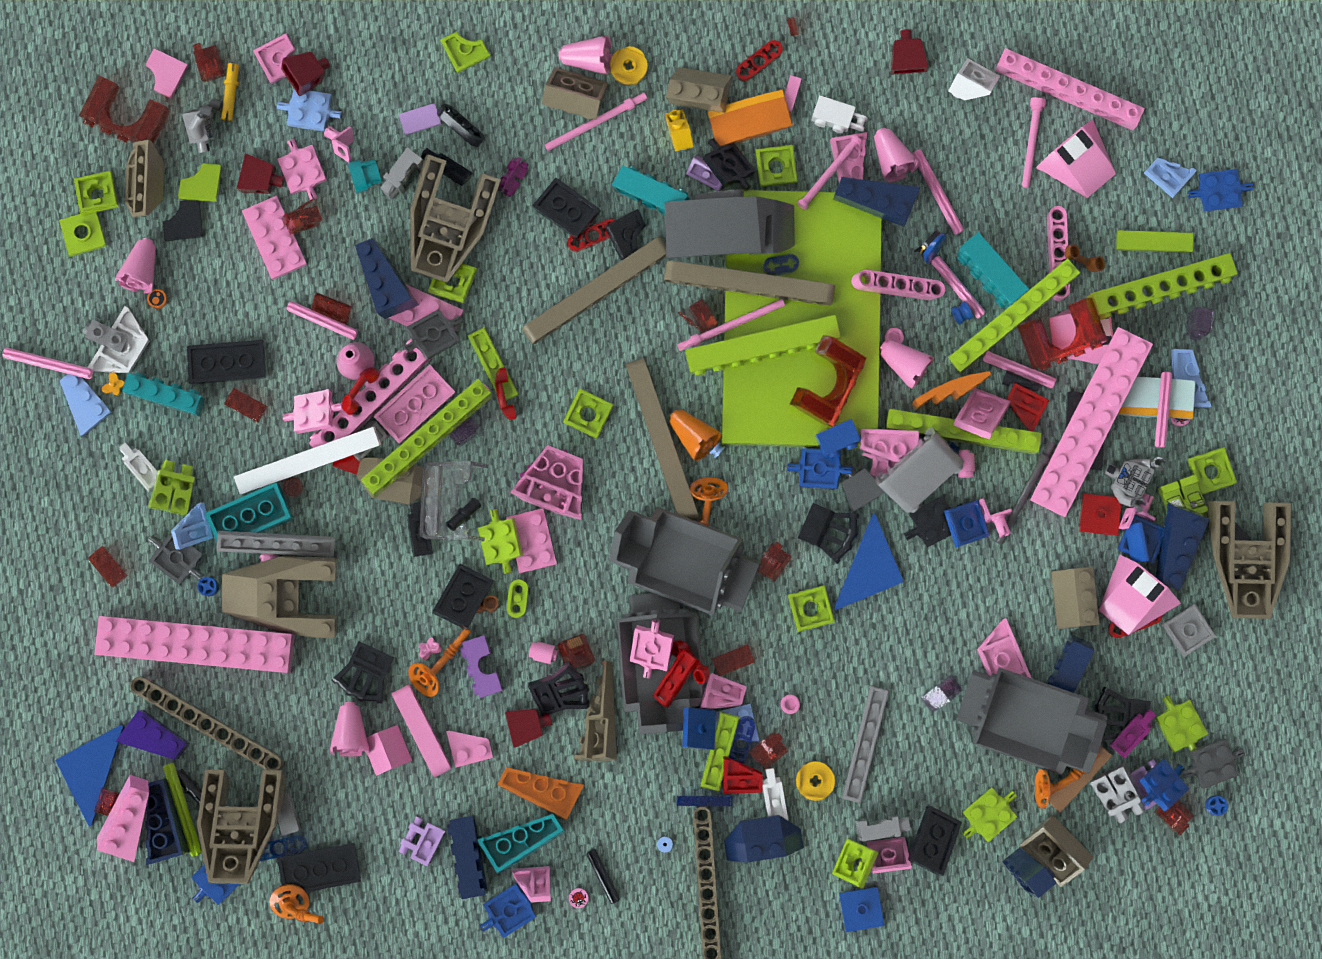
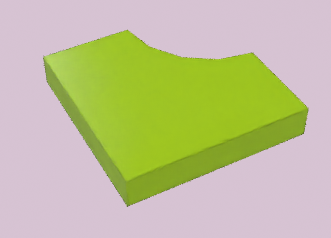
[440,31,491,74]
[178,163,222,202]

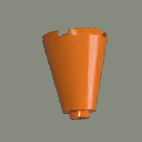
[669,409,722,461]

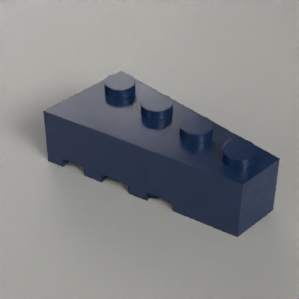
[833,177,920,227]
[355,238,419,319]
[1155,502,1210,590]
[1046,634,1094,693]
[145,778,190,865]
[447,815,488,899]
[1002,847,1056,898]

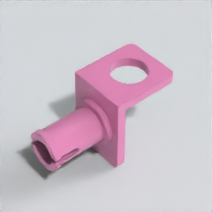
[324,126,354,162]
[1119,493,1156,529]
[979,498,1012,538]

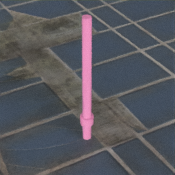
[544,92,648,151]
[677,299,785,351]

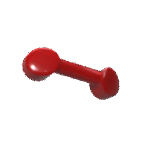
[495,367,516,421]
[342,368,380,415]
[671,640,709,684]

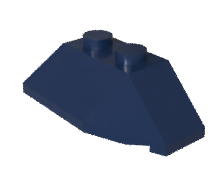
[724,815,804,863]

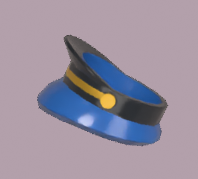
[914,230,946,263]

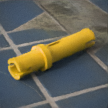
[221,63,240,122]

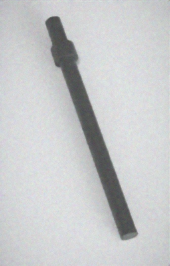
[995,441,1056,545]

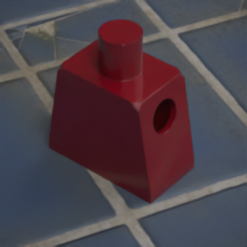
[890,29,928,75]
[281,52,330,96]
[237,154,285,194]
[505,709,553,748]

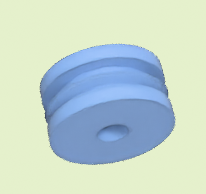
[710,442,725,459]
[657,836,673,852]

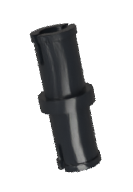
[446,498,481,531]
[177,769,202,806]

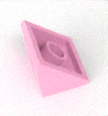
[367,725,412,776]
[866,837,912,874]

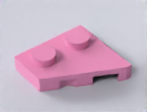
[699,673,747,709]
[446,731,493,768]
[512,866,551,902]

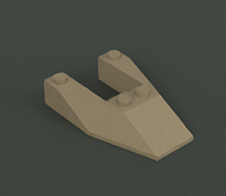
[410,155,501,282]
[1208,501,1291,619]
[222,556,339,638]
[197,770,287,884]

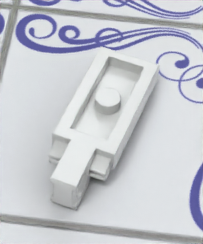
[119,443,157,492]
[763,768,788,820]

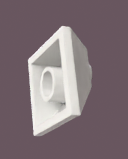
[948,58,1000,100]

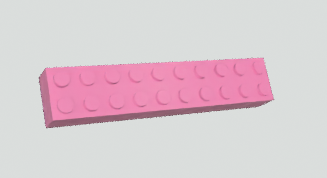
[1030,327,1153,517]
[94,616,295,673]

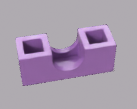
[460,635,503,698]

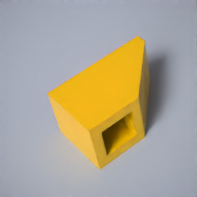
[665,109,694,152]

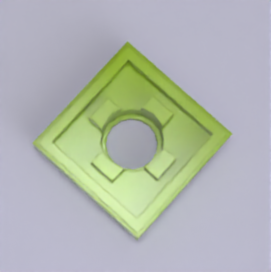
[755,145,798,187]
[74,171,119,215]
[59,212,107,257]
[428,263,478,303]
[563,388,614,439]
[1187,447,1237,495]
[787,585,835,632]
[832,838,879,889]

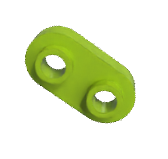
[507,579,529,618]

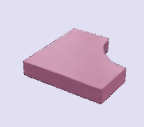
[253,33,296,84]
[146,49,189,99]

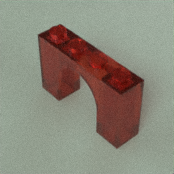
[79,76,170,145]
[1018,298,1108,371]
[790,335,867,427]

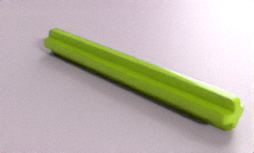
[163,763,202,857]

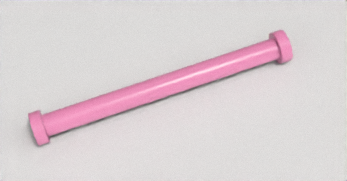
[797,135,862,210]

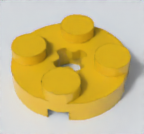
[610,46,648,85]
[796,761,835,801]

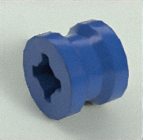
[951,301,973,325]
[197,577,219,597]
[1205,796,1228,816]

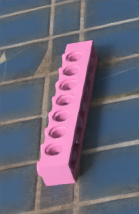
[995,48,1145,131]
[309,338,433,448]

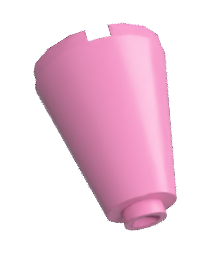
[559,36,612,74]
[874,128,919,183]
[115,238,156,293]
[879,340,934,389]
[337,342,375,380]
[330,702,369,757]

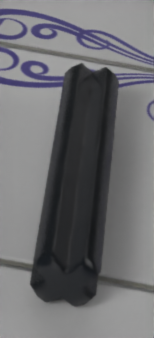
[586,849,620,904]

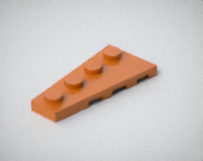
[497,767,584,821]

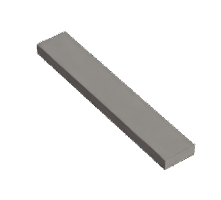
[216,531,335,557]
[842,686,889,804]

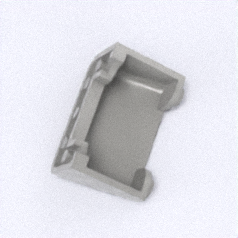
[875,426,964,513]

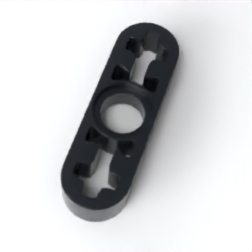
[437,104,484,147]

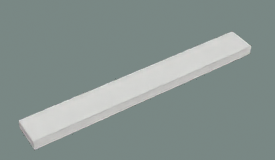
[234,427,381,495]

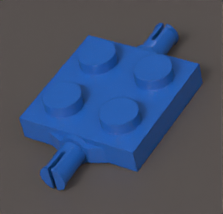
[1187,169,1253,212]
[787,448,853,489]
[1139,758,1189,811]
[191,864,239,905]
[479,883,537,938]

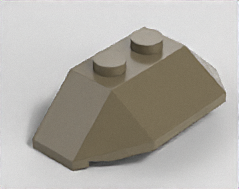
[125,140,164,217]
[357,458,436,505]

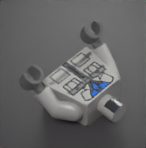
[182,99,223,153]
[1104,457,1166,512]

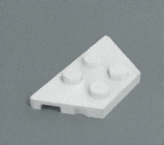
[88,306,150,373]

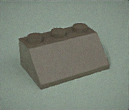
[542,67,608,120]
[666,67,733,113]
[1051,567,1099,629]
[1020,815,1094,887]

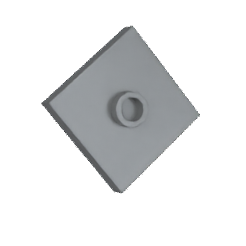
[1162,604,1216,657]

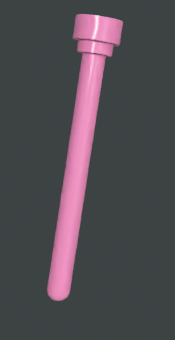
[1022,98,1046,188]

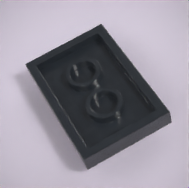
[532,178,601,240]
[432,564,494,630]
[908,806,962,876]

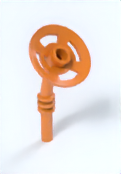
[690,477,728,526]
[408,629,471,697]
[1035,754,1100,809]
[270,884,324,924]

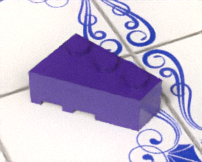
[115,710,190,760]

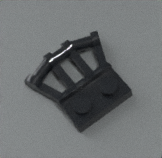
[798,503,859,564]
[331,641,394,704]
[528,661,590,716]
[1094,687,1151,742]

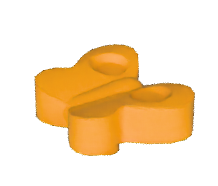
[102,372,125,396]

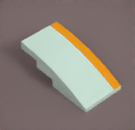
[1117,377,1195,420]

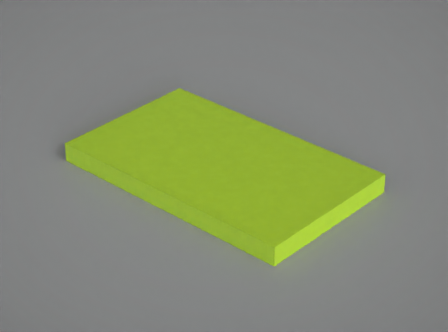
[722,190,882,448]

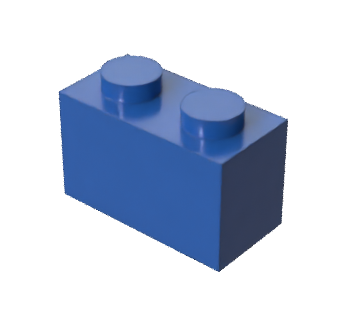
[815,419,861,458]

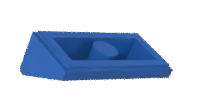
[1125,522,1149,563]

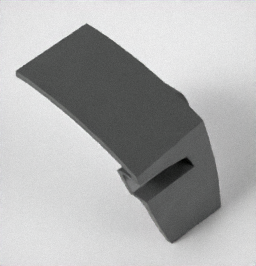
[665,190,795,259]

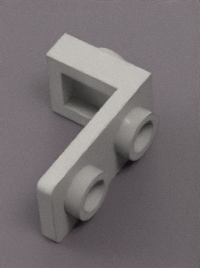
[83,320,128,352]

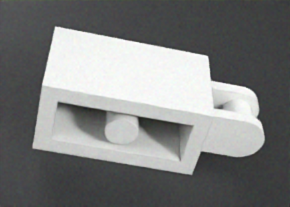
[811,95,868,133]

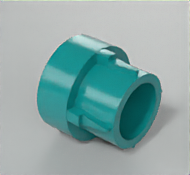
[347,159,382,194]

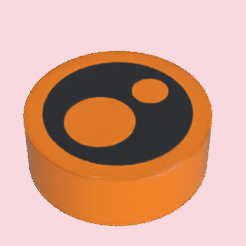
[147,289,167,309]

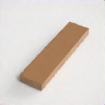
[1045,745,1112,813]

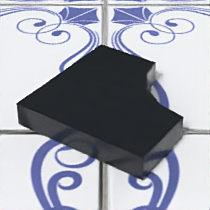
[163,200,203,241]
[604,209,646,260]

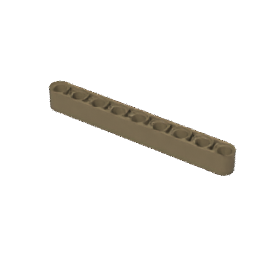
[522,235,667,345]
[664,261,835,305]
[626,358,699,520]
[130,677,284,770]
[693,806,721,959]

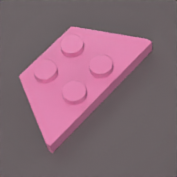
[977,618,1031,678]

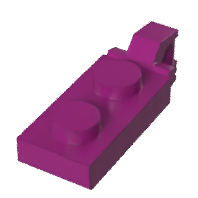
[1109,709,1156,759]

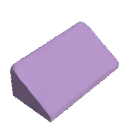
[399,104,441,135]
[686,155,722,191]

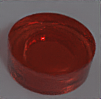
[787,17,799,37]
[283,477,303,497]

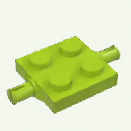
[478,509,523,574]
[1155,695,1208,752]
[962,787,1017,842]

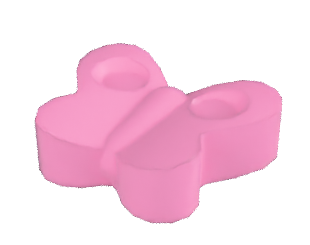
[418,637,442,660]

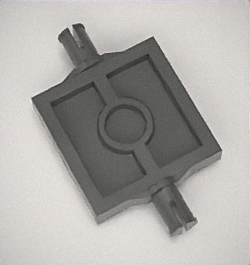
[403,309,462,360]
[148,532,205,585]
[1182,738,1245,789]

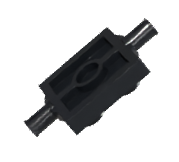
[703,138,755,191]
[904,496,962,548]

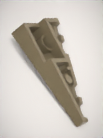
[574,661,617,762]

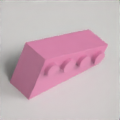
[97,775,149,862]

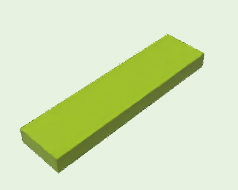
[1116,230,1193,253]
[467,327,519,401]
[700,711,740,791]

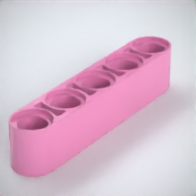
[1047,206,1070,301]
[851,270,945,300]
[392,684,452,778]

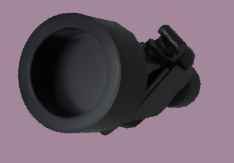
[1002,370,1040,391]

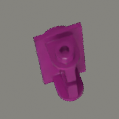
[497,158,529,197]

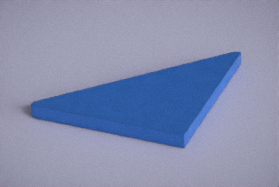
[834,514,904,610]
[55,725,124,826]

